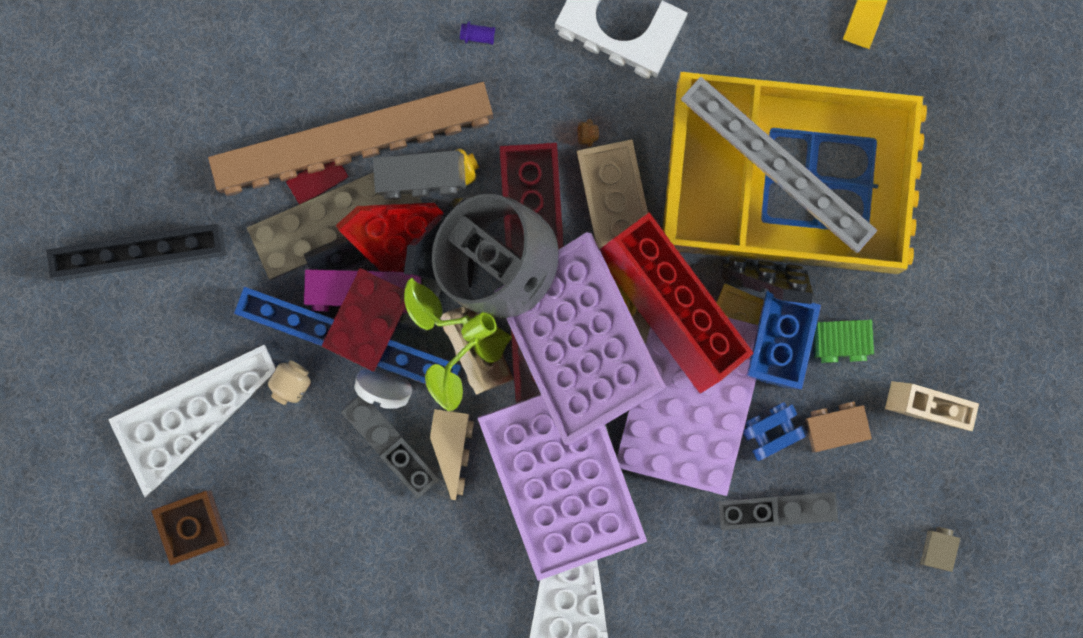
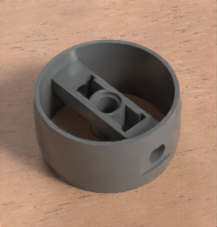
[432,194,559,318]

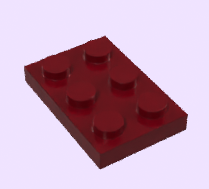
[322,268,406,372]

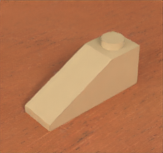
[885,381,979,431]

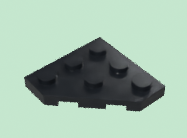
[404,198,475,287]
[721,257,813,304]

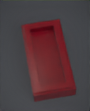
[286,161,349,205]

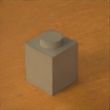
[920,527,960,572]

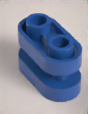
[743,402,808,461]

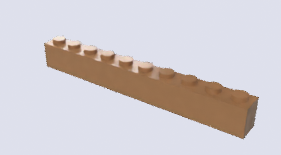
[208,82,493,196]

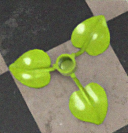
[404,278,512,411]

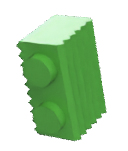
[813,320,874,363]

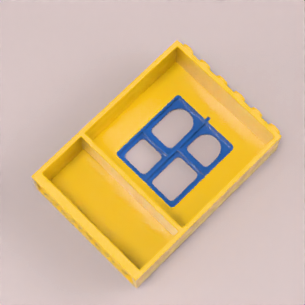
[662,72,927,274]

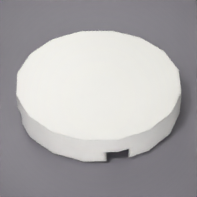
[354,368,412,408]

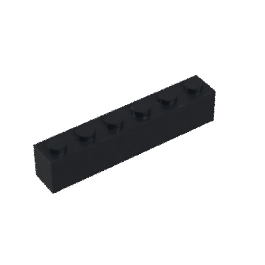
[46,224,226,281]

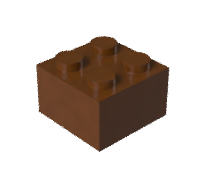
[151,491,230,565]

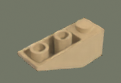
[430,409,474,500]

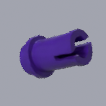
[460,21,495,45]

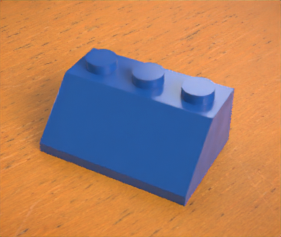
[747,291,821,389]

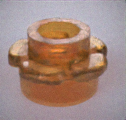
[577,119,599,147]

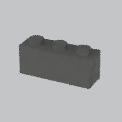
[373,151,466,200]

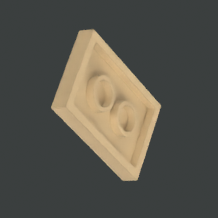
[440,306,514,395]

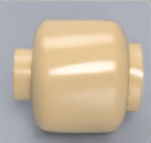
[268,360,311,405]

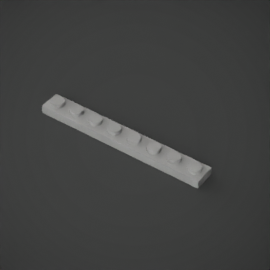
[681,77,878,253]

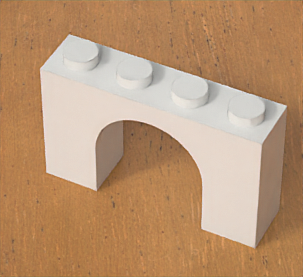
[555,0,688,79]

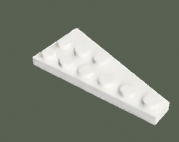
[108,345,276,497]
[530,560,608,638]

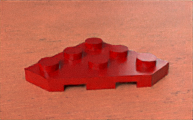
[336,203,444,272]

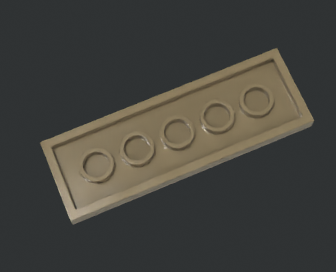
[247,172,422,280]

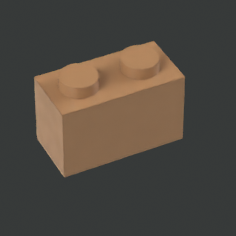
[805,402,872,452]

